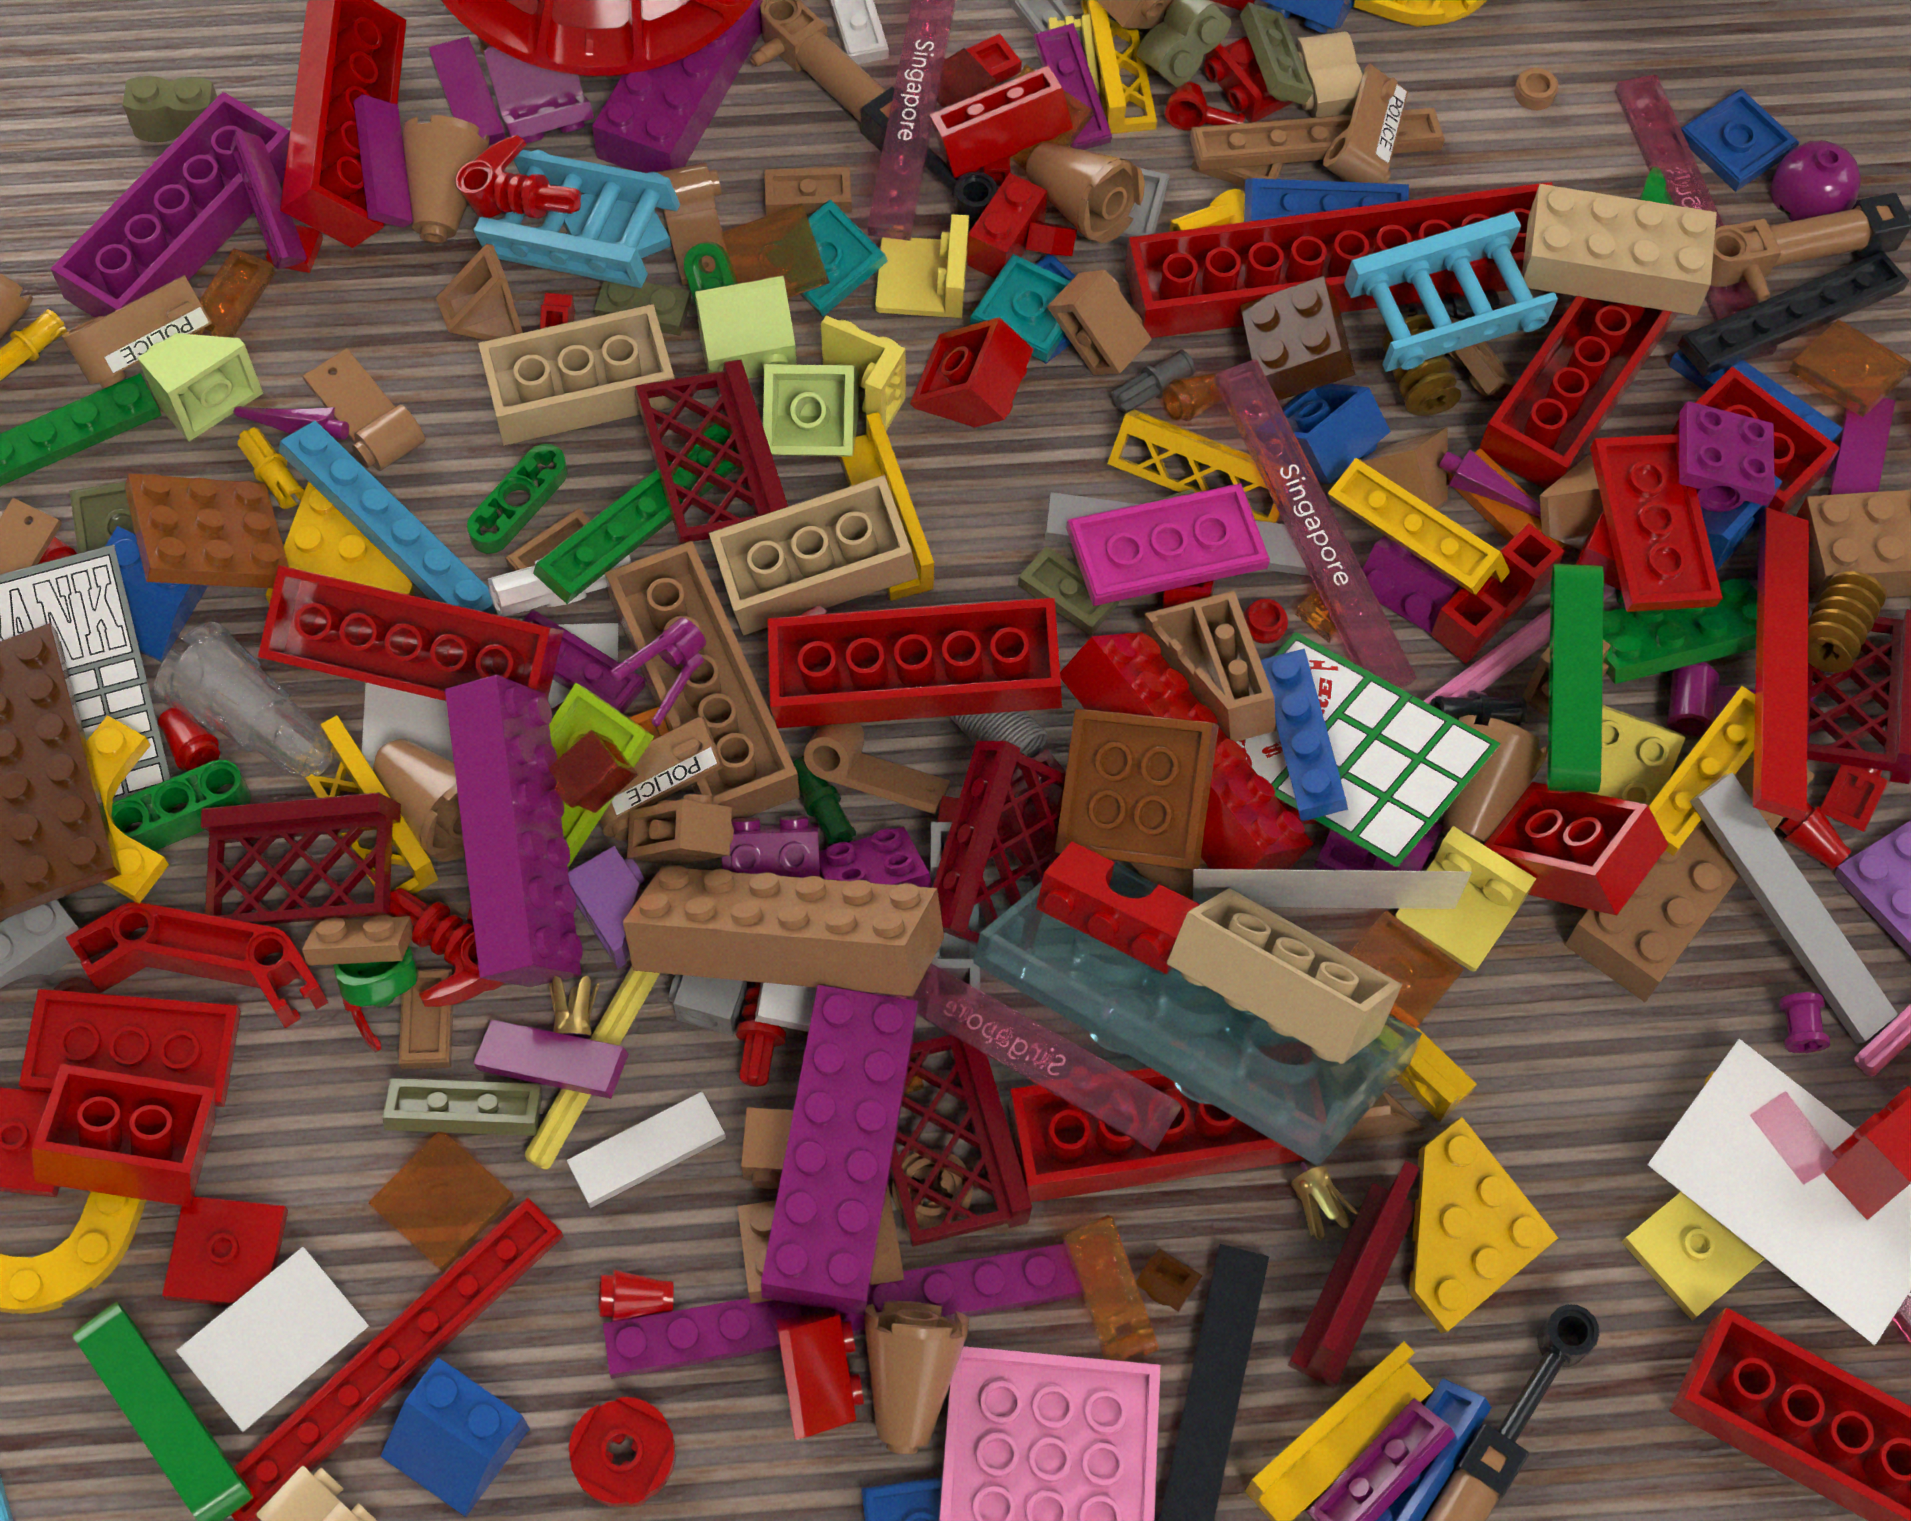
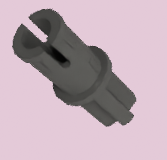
[1112,350,1196,413]

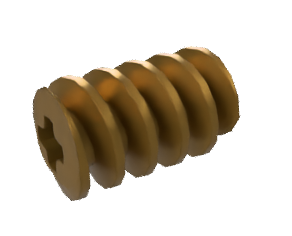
[1382,315,1462,416]
[1808,571,1887,673]

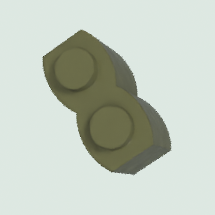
[1137,0,1231,88]
[122,76,217,142]

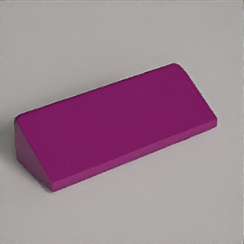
[230,131,306,270]

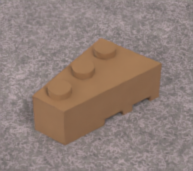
[1145,591,1276,742]

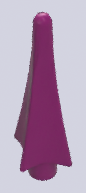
[233,406,349,440]
[1439,449,1541,519]

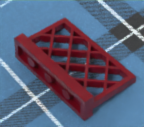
[635,359,788,544]
[1807,607,1911,785]
[932,741,1066,965]
[201,792,401,925]
[890,1022,1032,1247]
[1287,1161,1420,1389]

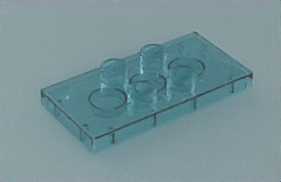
[973,860,1422,1167]

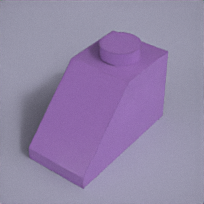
[568,846,645,969]

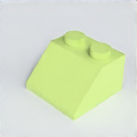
[695,276,797,378]
[137,333,263,442]
[763,364,859,457]

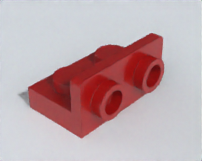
[1204,36,1292,123]

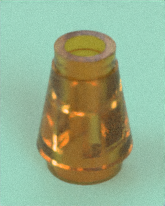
[1162,371,1231,421]

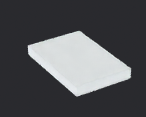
[176,1247,369,1432]

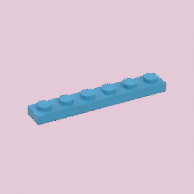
[278,421,496,614]

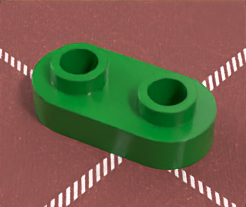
[684,241,738,307]

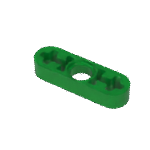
[467,444,568,554]

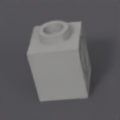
[669,975,748,1036]

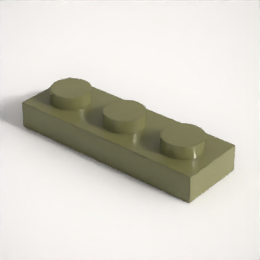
[1240,2,1314,105]
[382,1078,542,1136]

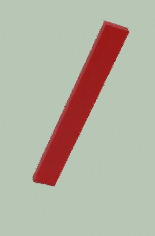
[1753,507,1809,821]
[231,1197,564,1521]

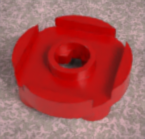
[569,1397,676,1507]

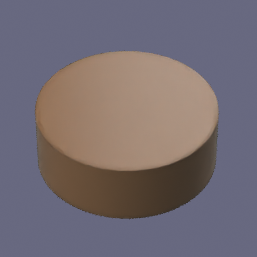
[1514,68,1558,110]

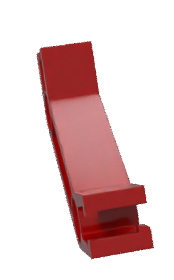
[65,902,328,1028]

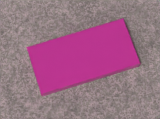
[1066,483,1270,606]

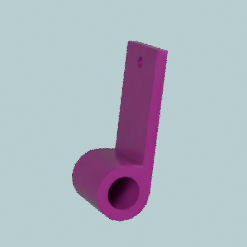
[1667,662,1814,743]

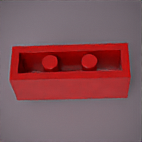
[929,66,1073,178]

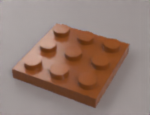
[125,473,289,589]
[1055,708,1219,871]

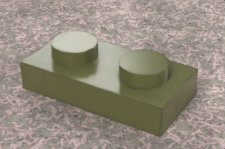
[594,281,691,336]
[1018,545,1119,636]

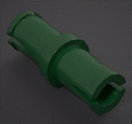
[793,756,856,847]

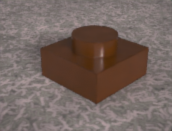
[1135,1248,1203,1312]

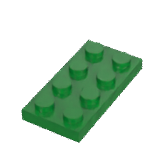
[1603,577,1757,684]

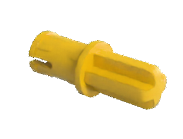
[0,309,67,381]
[237,427,305,509]

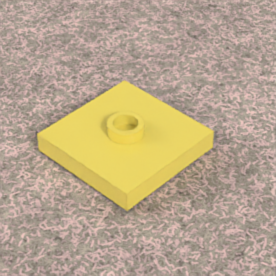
[1622,1192,1765,1321]

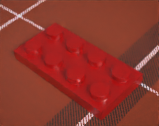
[1590,434,1722,612]
[19,989,241,1107]

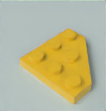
[265,481,415,604]
[1409,1117,1558,1334]

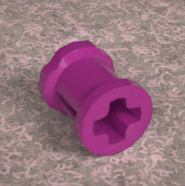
[1778,992,1830,1053]

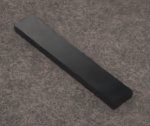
[1677,251,1909,377]
[1159,1244,1270,1521]

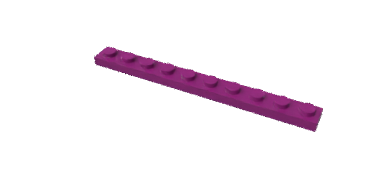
[603,1236,1120,1379]

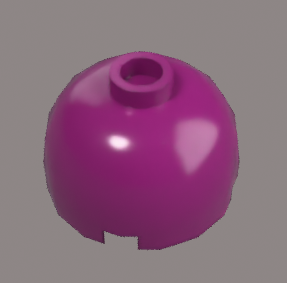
[1770,140,1861,221]

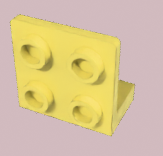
[876,214,969,318]
[821,316,906,431]
[1587,704,1685,806]
[1394,826,1536,972]

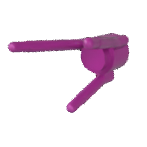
[610,617,706,727]

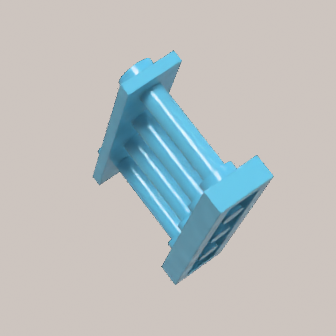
[473,150,680,288]
[1344,211,1558,372]

